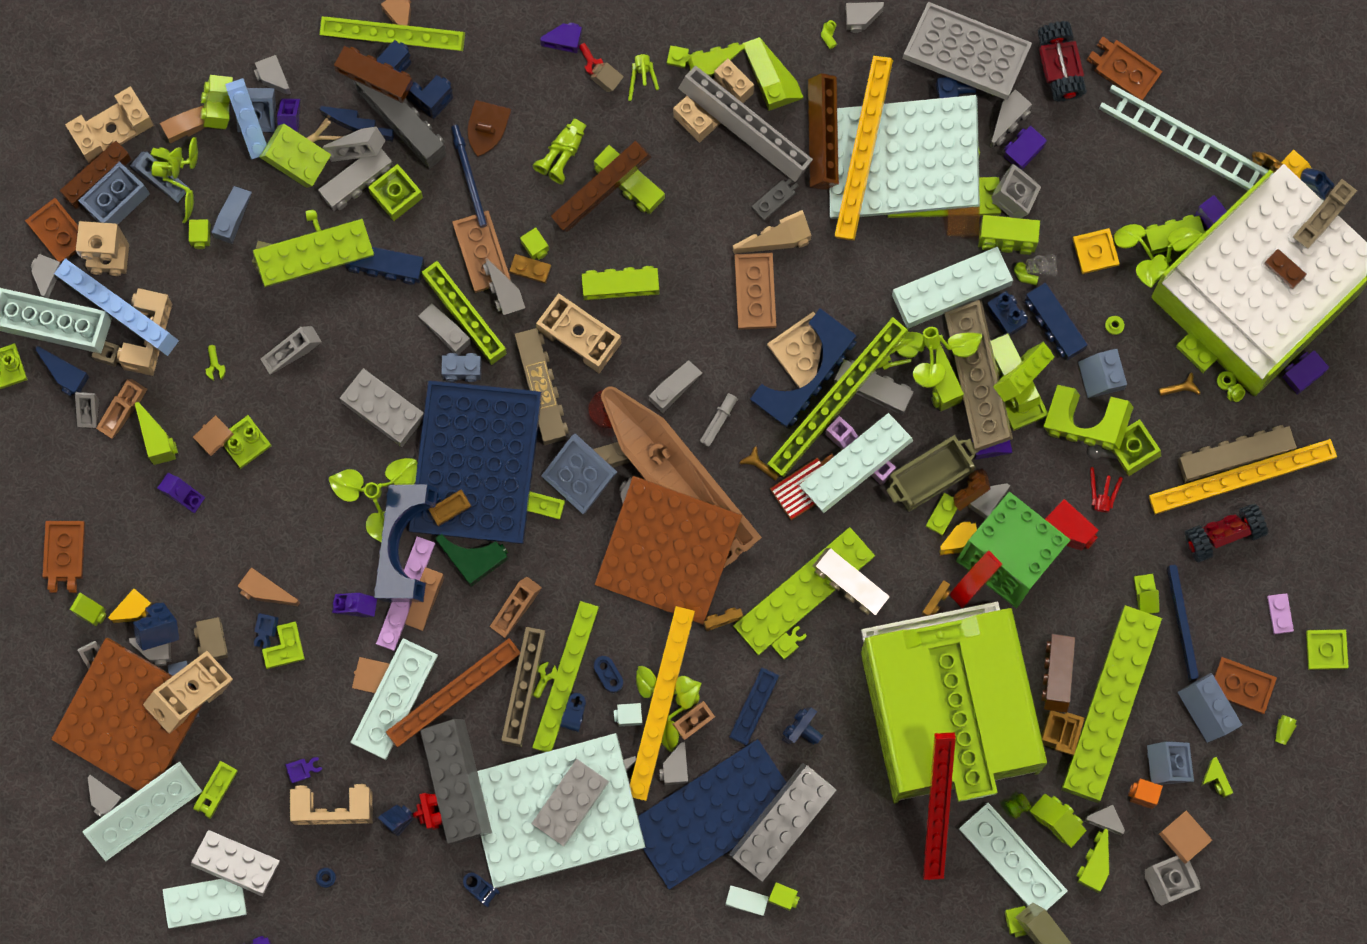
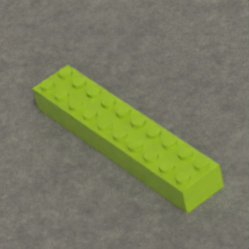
[1061,605,1162,803]

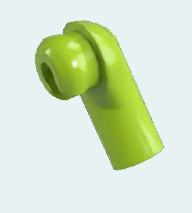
[821,20,837,49]
[1014,262,1038,285]

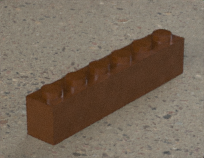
[808,73,839,190]
[551,141,652,232]

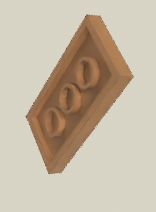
[452,211,511,293]
[735,253,776,330]

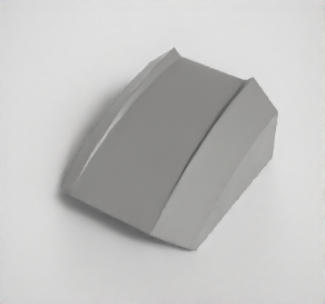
[992,164,1041,219]
[1145,856,1201,906]

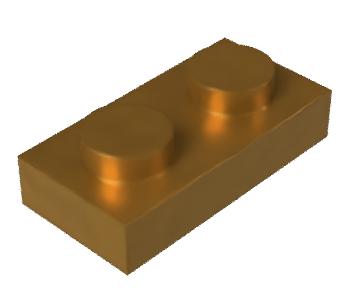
[509,254,551,284]
[922,580,951,617]
[704,607,743,631]

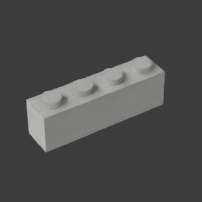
[319,149,393,211]
[834,359,914,416]

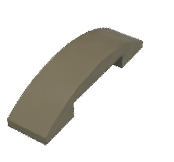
[1293,179,1357,249]

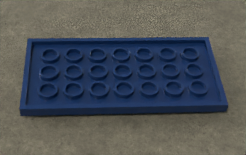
[638,739,787,890]

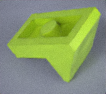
[1133,574,1159,614]
[1201,757,1233,798]

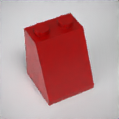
[1045,499,1099,551]

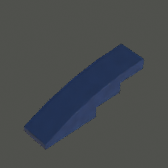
[320,106,394,142]

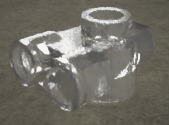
[1026,254,1057,277]

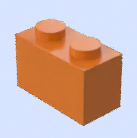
[1128,779,1163,809]

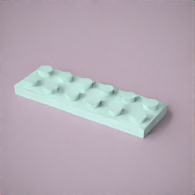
[800,413,913,513]
[351,638,438,760]
[83,761,202,861]
[959,803,1068,910]

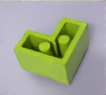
[201,75,233,129]
[1030,794,1087,848]

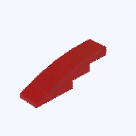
[949,551,1002,608]

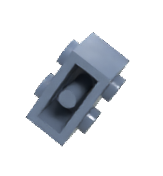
[442,353,482,382]

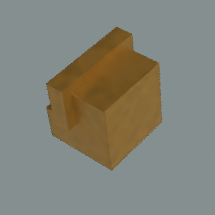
[1041,710,1084,756]

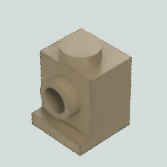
[92,341,121,367]

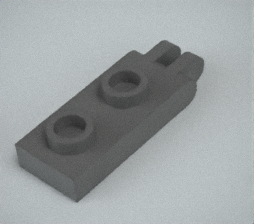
[752,178,799,221]

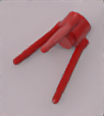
[1090,467,1123,513]

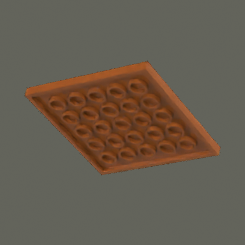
[595,476,743,624]
[51,638,203,791]

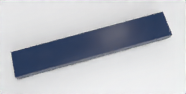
[1167,565,1199,682]

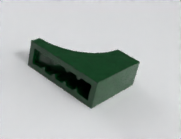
[436,534,509,587]

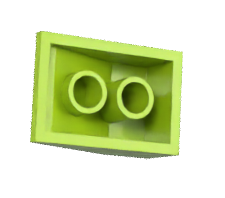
[931,344,964,412]
[135,402,178,465]

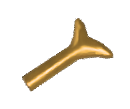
[1158,372,1200,396]
[740,446,780,481]

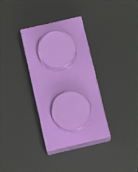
[1267,593,1294,635]

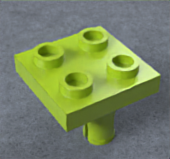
[0,343,28,389]
[224,415,271,469]

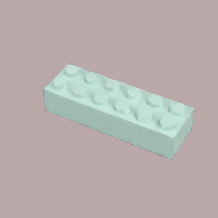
[892,247,1013,329]
[0,288,112,354]

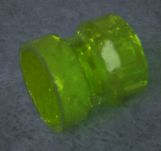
[1005,792,1032,819]

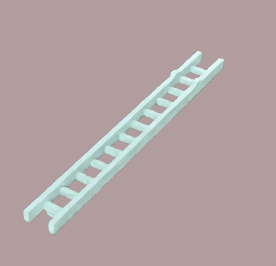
[1099,85,1324,201]

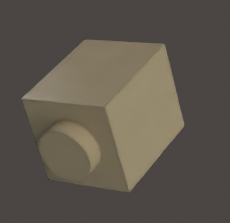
[590,62,624,92]

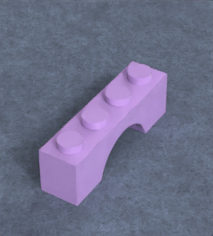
[825,416,896,485]

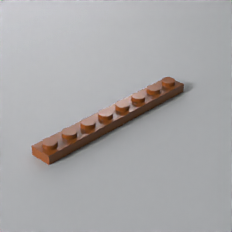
[385,638,520,748]

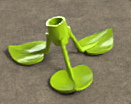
[152,137,198,223]
[1114,224,1202,288]
[897,327,982,388]
[329,458,418,542]
[636,666,701,752]

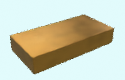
[428,489,472,526]

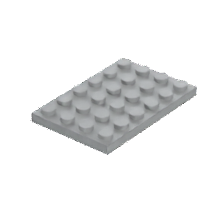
[902,2,1032,100]

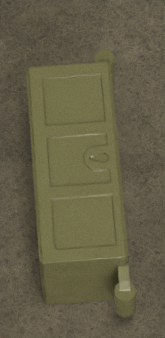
[886,435,979,512]

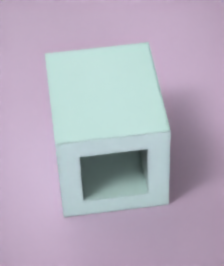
[614,703,642,727]

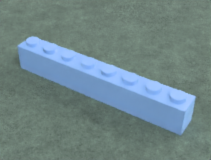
[54,259,179,356]

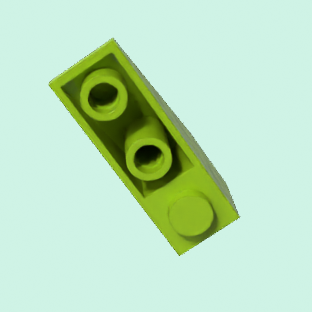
[688,43,745,77]
[1076,828,1109,893]

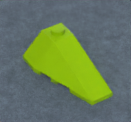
[742,37,804,111]

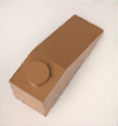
[405,567,444,631]
[238,568,300,606]
[490,577,542,638]

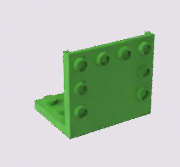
[956,492,1070,609]

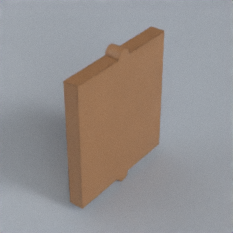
[193,415,234,456]
[352,657,390,693]

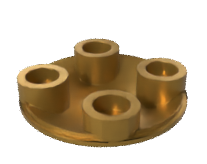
[1252,152,1282,173]

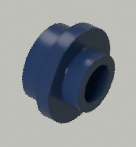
[316,868,336,888]

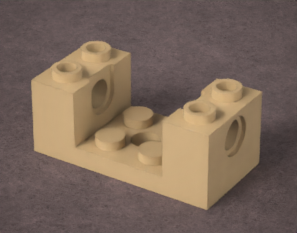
[673,59,754,143]
[65,86,154,163]
[76,221,129,276]
[117,288,172,376]
[536,293,621,373]
[143,651,233,734]
[290,784,373,825]

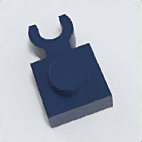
[254,613,279,648]

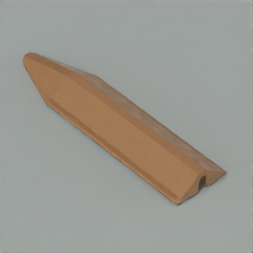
[601,386,762,568]

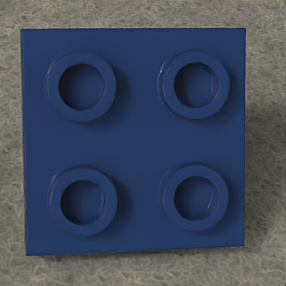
[782,707,823,745]

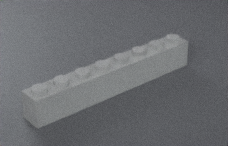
[678,65,813,182]

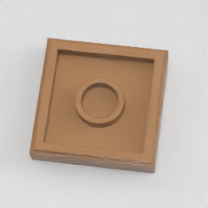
[1159,810,1212,864]

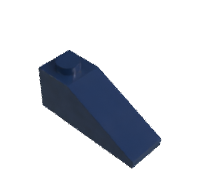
[36,346,89,396]
[378,805,413,837]

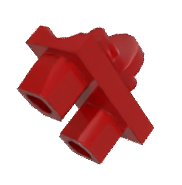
[413,793,443,830]

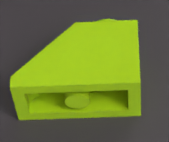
[70,593,106,626]

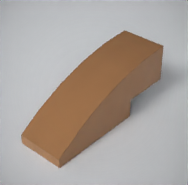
[160,105,206,143]
[96,379,148,439]

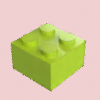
[368,164,423,221]
[1112,419,1161,476]

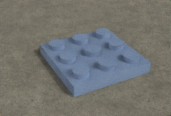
[541,434,617,514]

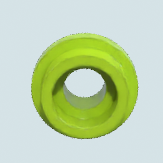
[1105,316,1124,335]
[1217,371,1236,391]
[1227,384,1245,402]

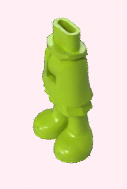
[533,119,586,184]

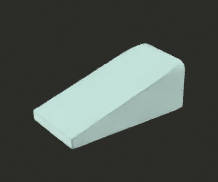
[725,886,768,916]

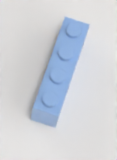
[225,78,267,159]

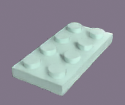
[163,879,247,929]

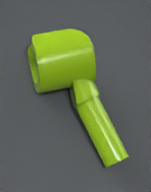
[306,210,321,232]

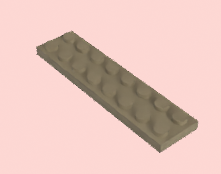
[945,300,1013,451]

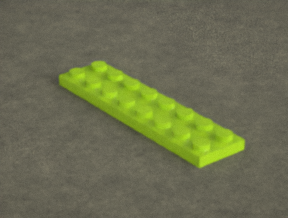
[733,527,875,656]

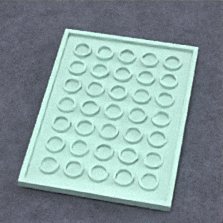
[830,95,980,219]
[477,733,646,888]

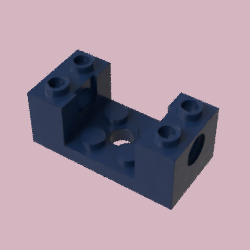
[377,40,453,119]

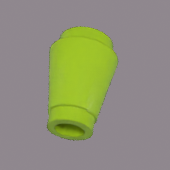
[1275,715,1297,745]

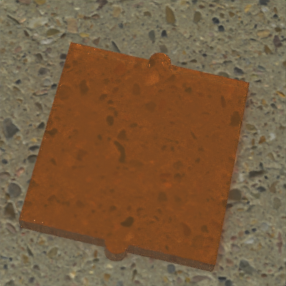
[947,207,980,238]

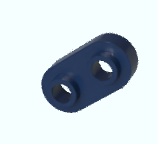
[594,656,623,693]

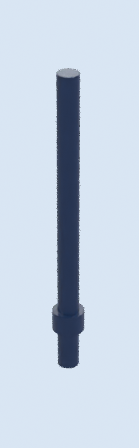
[451,125,487,228]

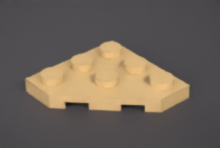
[767,312,822,388]

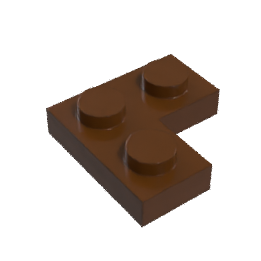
[953,468,991,511]

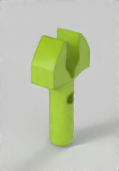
[205,345,226,381]
[533,662,557,698]

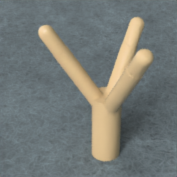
[307,118,344,142]

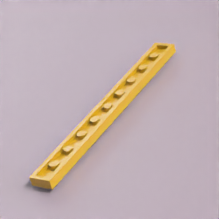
[835,56,893,241]
[1149,439,1337,515]
[630,606,695,801]

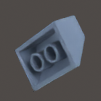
[78,162,150,224]
[1178,673,1242,743]

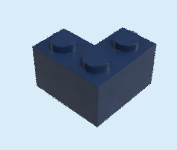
[133,602,179,651]

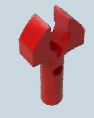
[579,43,603,75]

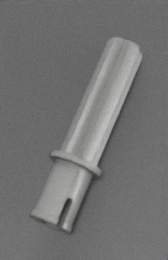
[700,393,738,447]

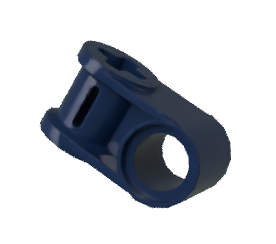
[1301,168,1334,201]
[560,693,586,732]
[463,873,500,908]

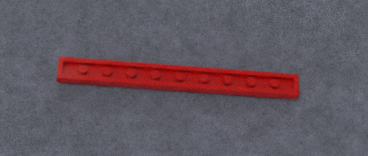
[923,732,956,880]

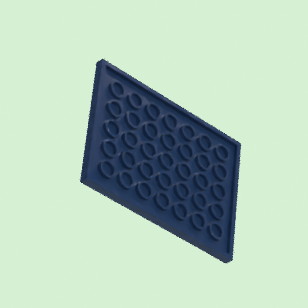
[409,381,542,544]

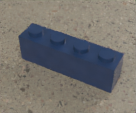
[345,247,425,285]
[1025,283,1087,361]

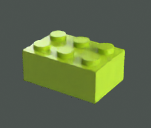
[260,124,331,188]
[978,215,1040,255]

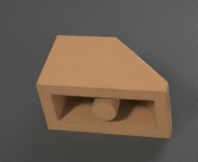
[381,0,411,26]
[673,701,715,740]

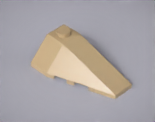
[733,210,811,254]

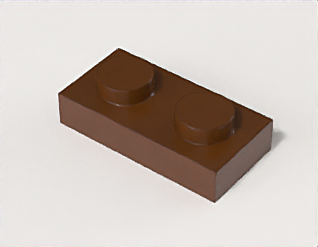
[1264,249,1307,289]

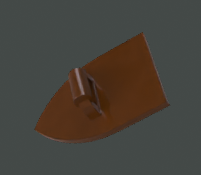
[468,100,511,157]

